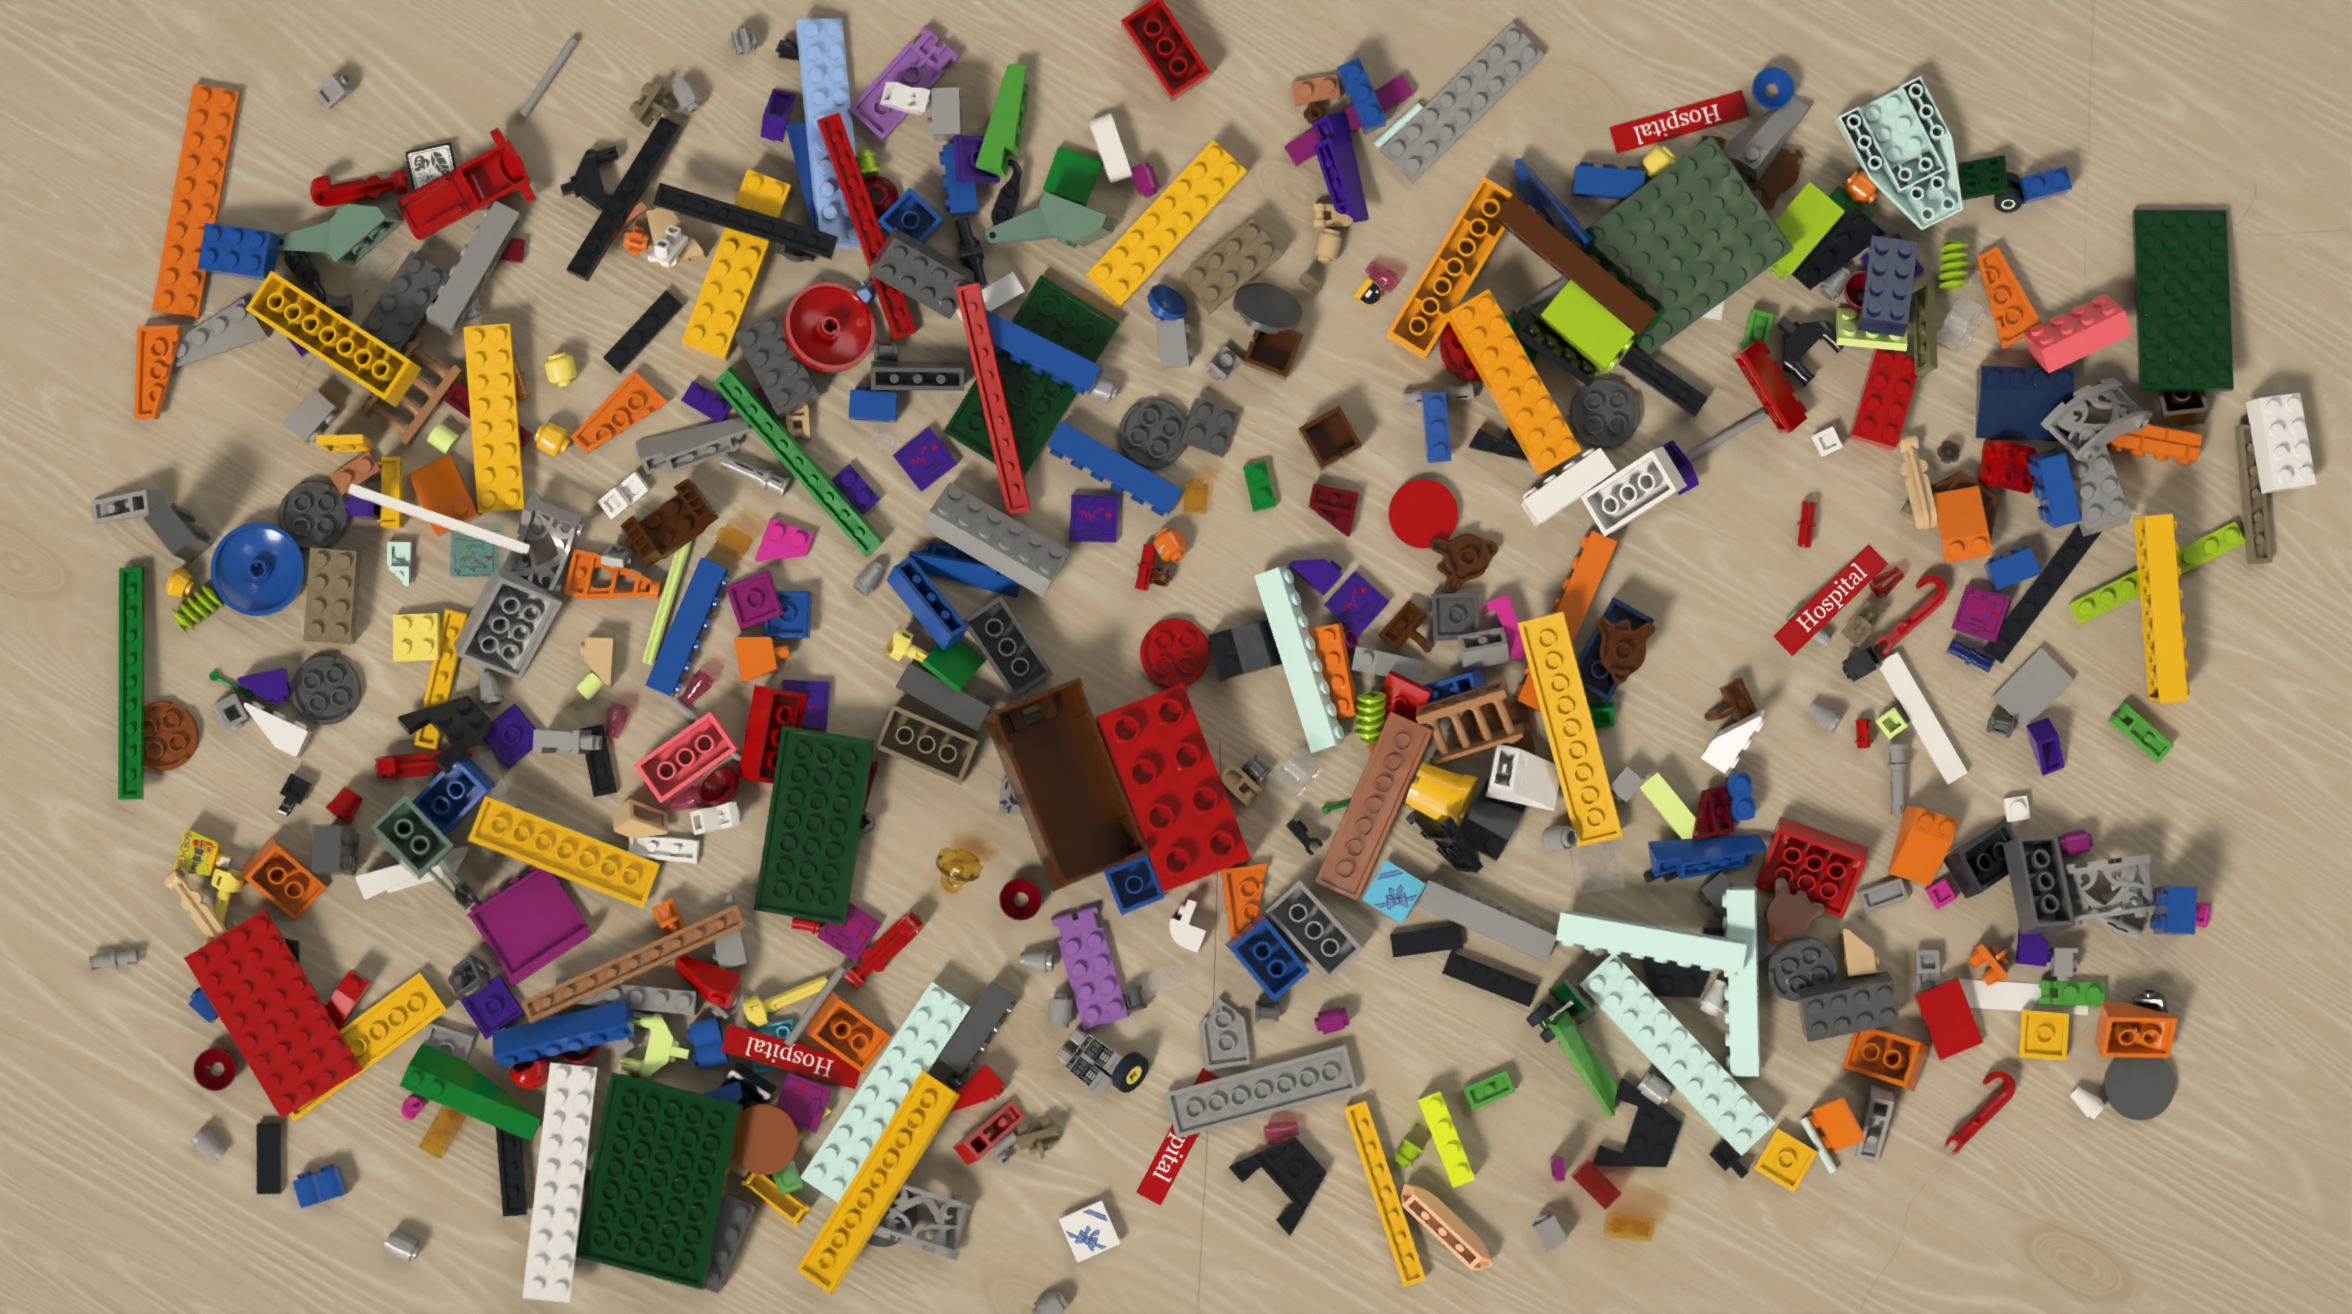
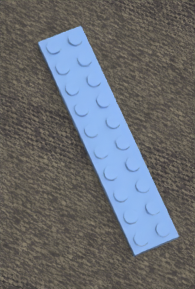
[795,18,861,249]

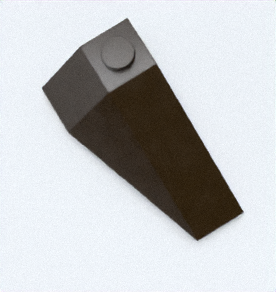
[2158,391,2209,426]

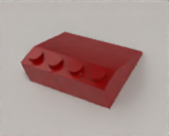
[1754,817,1868,918]

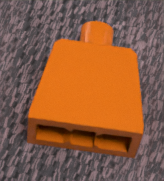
[734,637,790,683]

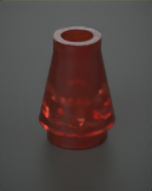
[1869,567,1904,598]

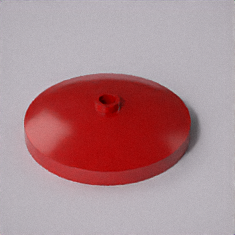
[783,282,876,373]

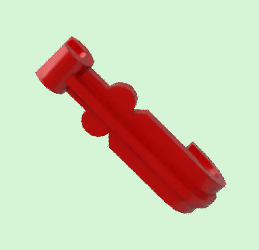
[310,170,408,207]
[1875,575,1948,656]
[374,750,472,779]
[843,911,924,990]
[1944,1071,2016,1155]

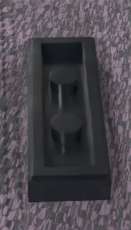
[580,724,617,797]
[1390,925,1463,958]
[257,1123,281,1194]

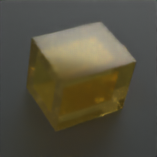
[715,524,753,560]

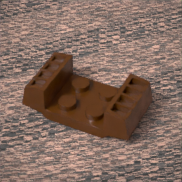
[620,479,719,568]

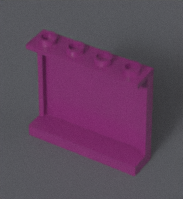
[467,866,594,986]

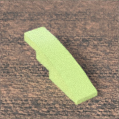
[1639,772,1711,839]

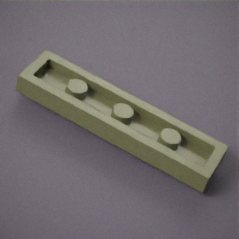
[1912,285,1938,377]

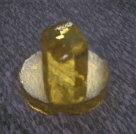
[936,847,983,893]

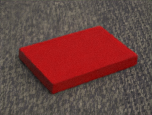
[1914,977,1983,1060]

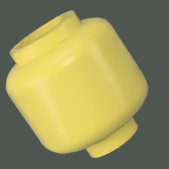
[1643,145,1677,179]
[544,351,578,387]

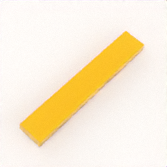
[414,609,469,750]

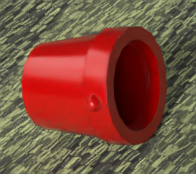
[325,787,363,825]

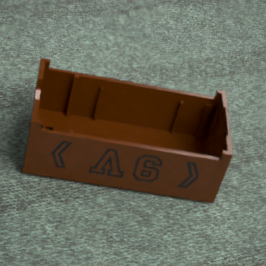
[984,677,1150,892]

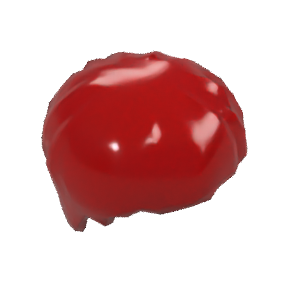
[509,1057,549,1089]

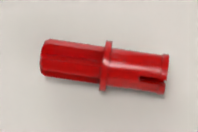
[1797,501,1817,548]
[1135,544,1156,591]

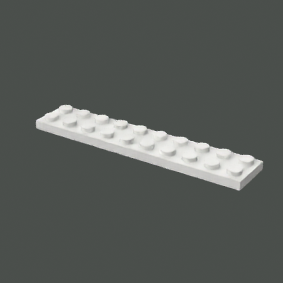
[523,1063,597,1303]

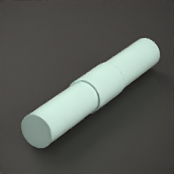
[1373,102,1423,149]
[1800,1116,1838,1174]

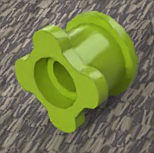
[855,149,880,176]
[1393,1138,1423,1168]

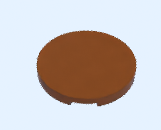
[144,701,199,771]
[733,1103,800,1175]

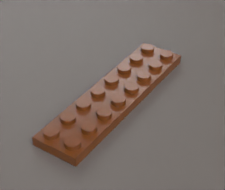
[1314,711,1433,901]

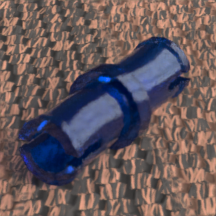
[1946,639,1995,673]

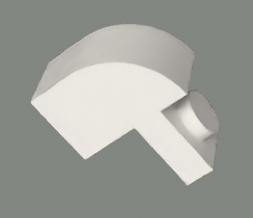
[880,82,931,115]
[690,802,740,835]
[1170,899,1206,953]

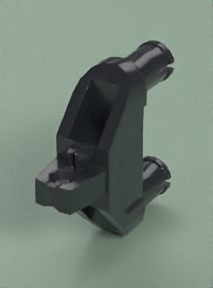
[560,145,619,212]
[1777,316,1845,386]

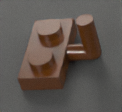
[1378,601,1432,653]
[1705,677,1757,723]

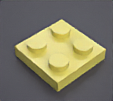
[393,613,441,662]

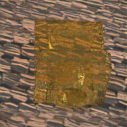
[1183,479,1208,514]

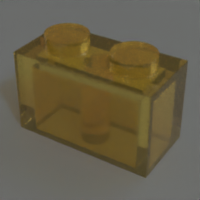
[419,1106,466,1159]
[1603,1211,1655,1242]

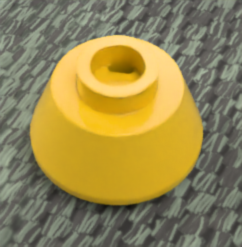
[165,567,195,597]

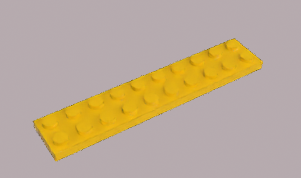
[1518,611,1623,847]
[796,1070,960,1295]

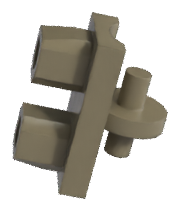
[629,82,671,128]
[1840,601,1885,648]
[1016,1117,1061,1159]

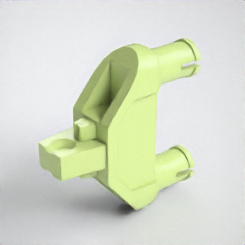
[619,1010,690,1080]

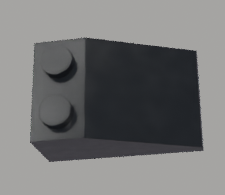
[1208,620,1282,681]
[1460,778,1527,862]
[1943,821,2015,899]
[720,1062,777,1111]

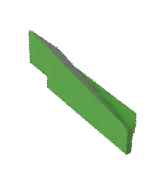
[976,64,1029,177]
[1548,1011,1617,1117]

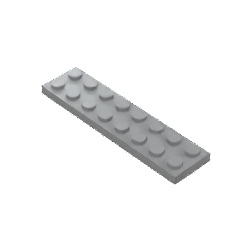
[1380,22,1544,184]
[1165,1045,1358,1138]

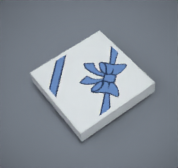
[1059,1200,1121,1263]

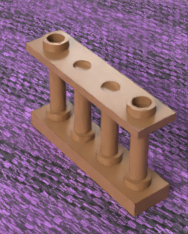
[362,338,464,447]
[1416,679,1524,765]

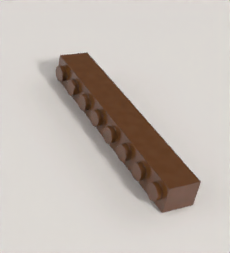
[1493,194,1657,337]

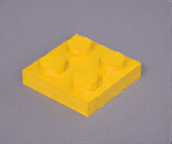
[2018,1010,2069,1061]
[1753,1128,1818,1193]

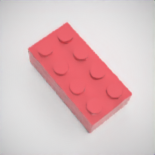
[2023,294,2132,373]
[634,711,740,803]

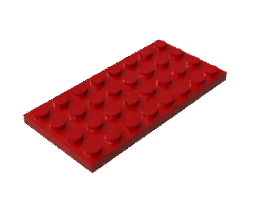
[184,909,363,1119]

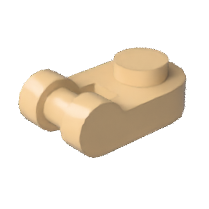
[1313,204,1353,229]
[786,405,811,439]
[1221,766,1263,807]

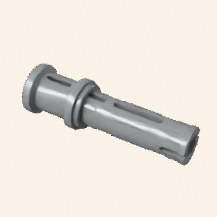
[1403,381,1474,406]
[720,454,791,498]
[1887,744,1908,814]

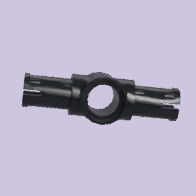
[955,217,987,286]

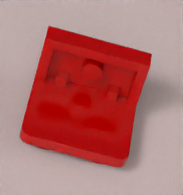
[1978,440,2037,494]

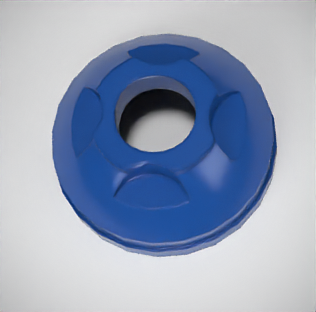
[1752,67,1794,110]
[1147,284,1187,320]

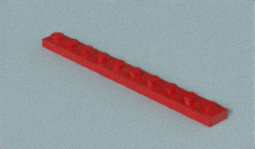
[817,113,916,341]
[956,282,1032,515]

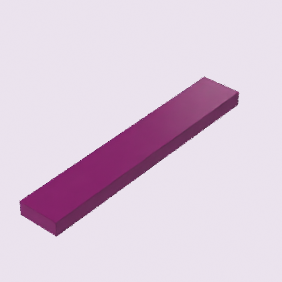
[1284,74,1414,167]

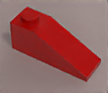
[675,955,741,1009]
[326,970,373,1030]
[950,1064,1005,1112]
[953,1099,1026,1165]

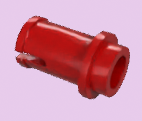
[1854,719,1873,749]
[791,917,822,935]

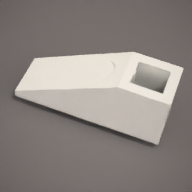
[243,701,312,758]
[1701,709,1765,773]

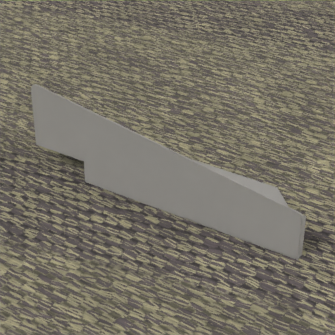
[635,417,750,475]

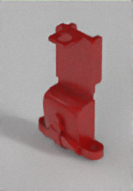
[397,127,537,240]

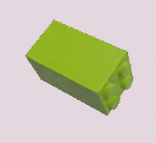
[1770,181,1845,281]
[1539,279,1635,374]

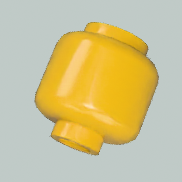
[534,422,571,457]

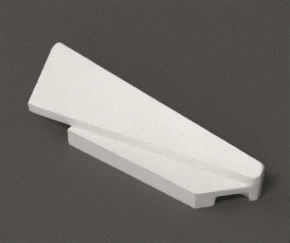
[355,846,470,900]

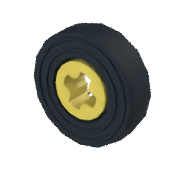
[1111,1052,1149,1093]

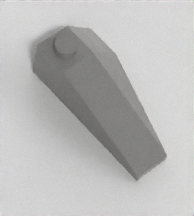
[1724,97,1810,181]

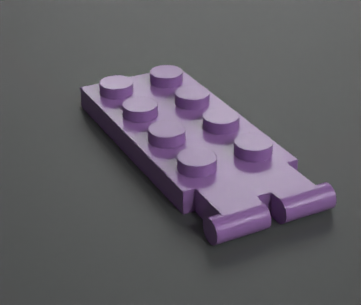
[848,25,960,141]
[1051,905,1129,1030]

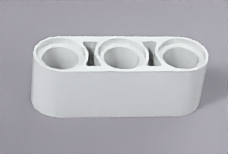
[1089,113,1132,184]

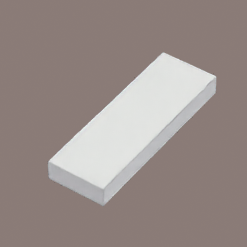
[956,272,1025,324]
[628,836,700,864]

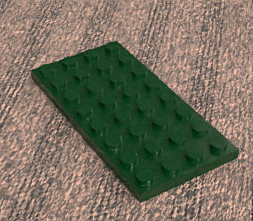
[2132,210,2234,391]
[943,275,1120,478]
[754,725,875,926]

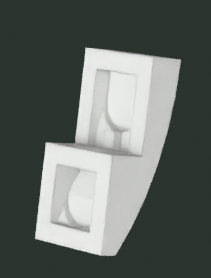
[597,472,651,520]

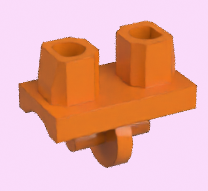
[651,898,687,936]
[1967,943,2009,986]

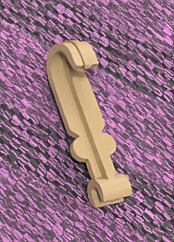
[1897,434,1937,531]
[164,867,238,942]

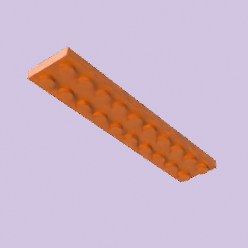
[152,84,240,319]

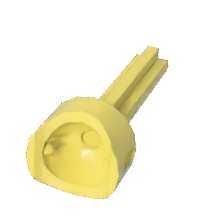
[884,626,967,687]
[203,868,244,946]
[742,975,827,1028]

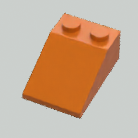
[408,454,481,537]
[1933,485,1993,563]
[1887,806,1958,886]
[240,836,327,921]
[805,991,891,1073]
[2094,1002,2177,1058]
[1842,1029,1929,1092]
[1809,1096,1866,1151]

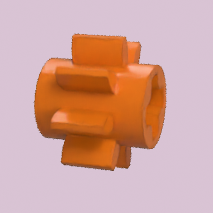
[623,226,650,256]

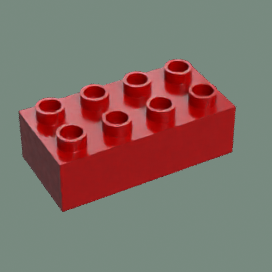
[1096,683,1251,894]

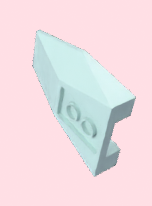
[1834,76,1963,231]

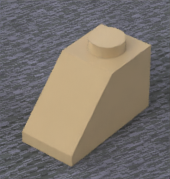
[580,637,616,686]
[613,799,668,838]
[1840,929,1879,976]

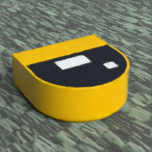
[1353,278,1382,306]

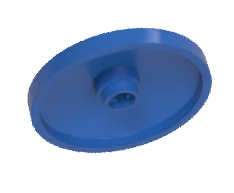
[211,523,306,616]

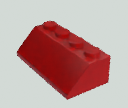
[1731,339,1807,433]
[738,685,808,784]

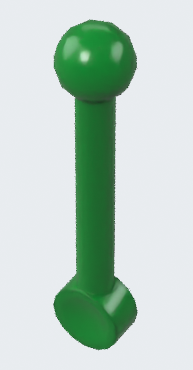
[209,671,254,699]
[1322,801,1350,814]

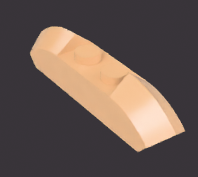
[1400,1184,1492,1270]

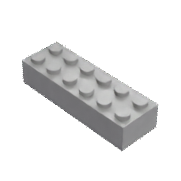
[922,482,1070,597]

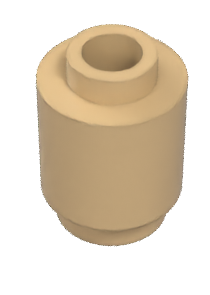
[1314,228,1342,264]

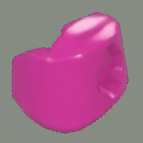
[401,1096,425,1120]

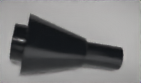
[775,37,799,61]

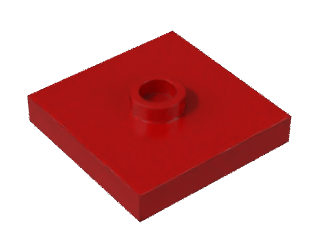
[1380,670,1432,722]

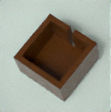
[1243,329,1303,381]
[1298,406,1362,471]

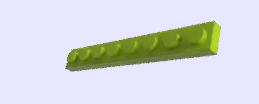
[2068,521,2245,625]

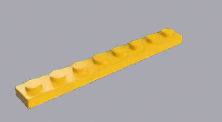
[1344,1101,1426,1287]

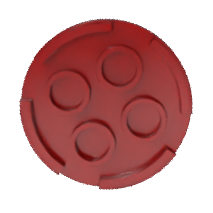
[1439,323,1482,382]
[1388,479,1458,549]
[1140,618,1210,688]

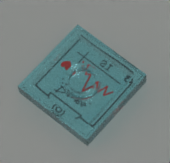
[450,530,498,577]

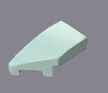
[387,540,412,586]

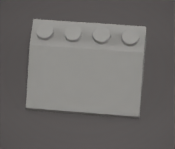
[454,566,563,680]

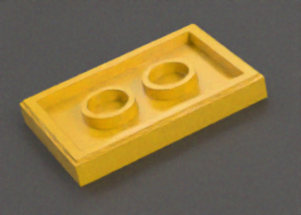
[316,434,374,452]

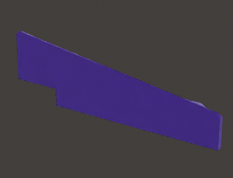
[1312,113,1369,223]

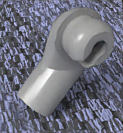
[994,1131,1017,1166]

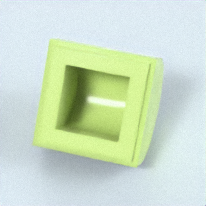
[427,423,460,455]
[576,672,605,700]
[1875,707,1908,740]

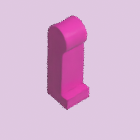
[1485,594,1526,662]

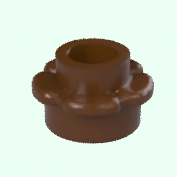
[1303,102,1326,125]
[1151,567,1173,587]

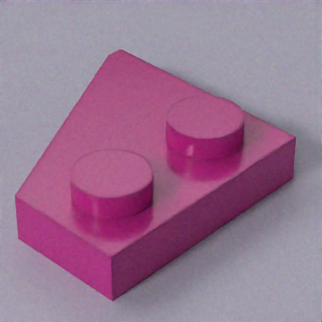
[755,518,814,562]

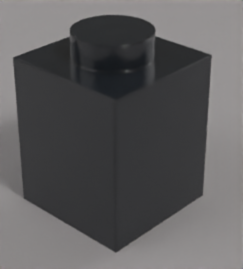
[1842,646,1882,682]

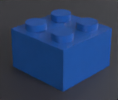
[877,188,944,244]
[1104,854,1165,916]

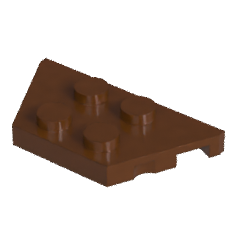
[1931,471,1999,543]
[1448,700,1536,755]

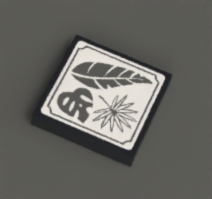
[405,142,457,191]

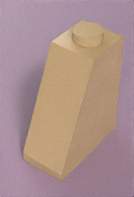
[646,206,706,268]

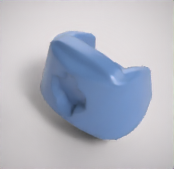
[856,281,877,303]

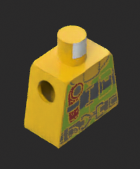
[173,829,232,876]

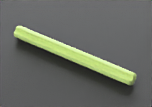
[642,541,692,665]

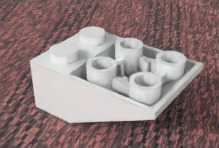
[1486,745,1560,811]

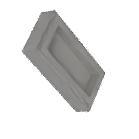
[1857,877,1909,914]

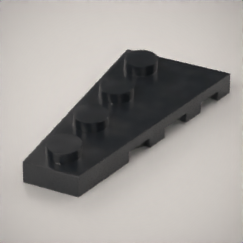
[1792,204,1886,290]
[1516,306,1595,386]

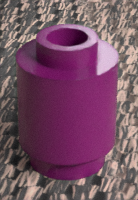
[1131,162,1160,198]
[2058,829,2093,856]
[1314,1006,1350,1035]

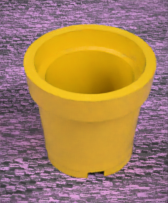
[1406,762,1479,827]

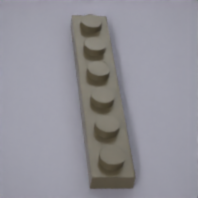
[2235,425,2273,564]

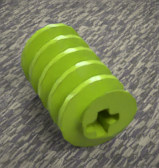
[1939,240,1969,290]
[171,585,225,634]
[1355,691,1387,743]

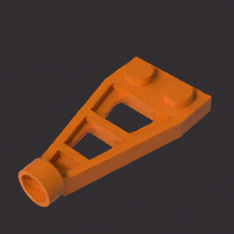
[564,549,662,600]

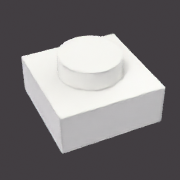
[1811,426,1843,458]
[2002,796,2030,822]

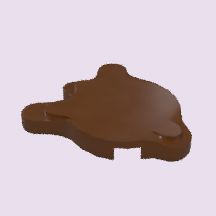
[1737,148,1803,211]
[1429,533,1498,593]
[1596,617,1655,684]
[1764,878,1825,946]

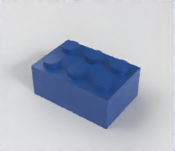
[198,223,280,281]
[2027,448,2081,528]
[412,754,496,836]
[2150,886,2197,935]
[1225,914,1309,1001]

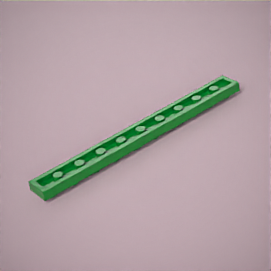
[713,367,885,558]
[118,567,144,800]

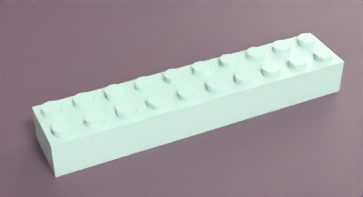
[1577,954,1776,1156]
[800,982,971,1203]

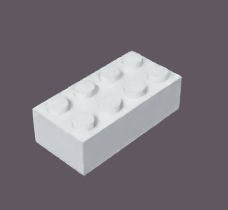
[2246,393,2316,494]
[1581,446,1687,537]
[1520,448,1616,527]

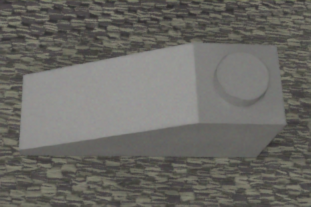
[92,489,165,524]
[1351,647,1424,683]
[712,895,749,969]
[1855,1084,1895,1162]

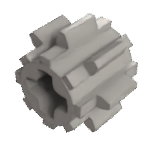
[728,28,758,56]

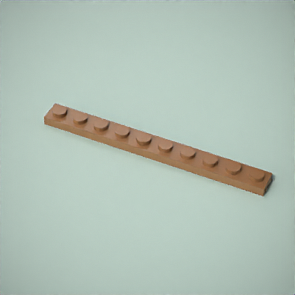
[521,905,746,1024]

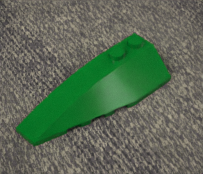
[399,1043,542,1141]

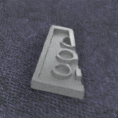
[174,298,269,368]

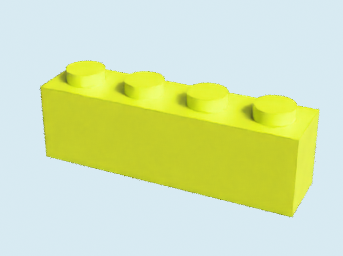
[1417,1091,1475,1188]

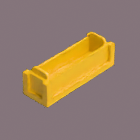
[377,457,403,528]
[740,1172,812,1227]

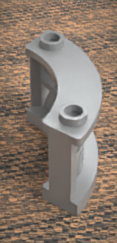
[2041,378,2153,462]
[502,493,585,598]
[2063,854,2157,925]
[872,1184,973,1260]

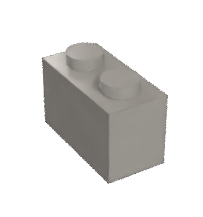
[1156,318,1193,370]
[284,388,339,444]
[1457,627,1509,671]

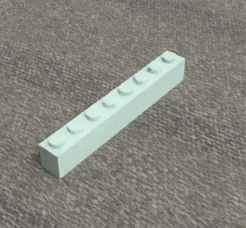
[1254,566,1345,753]
[1722,887,1761,1076]
[1556,909,1748,975]

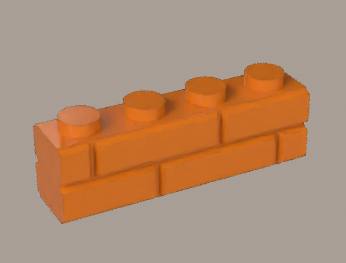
[2106,417,2202,466]

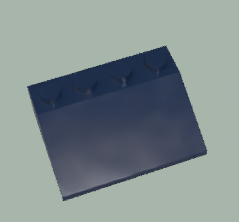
[1975,366,2074,441]

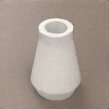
[1700,979,1727,1016]
[2070,1086,2106,1120]

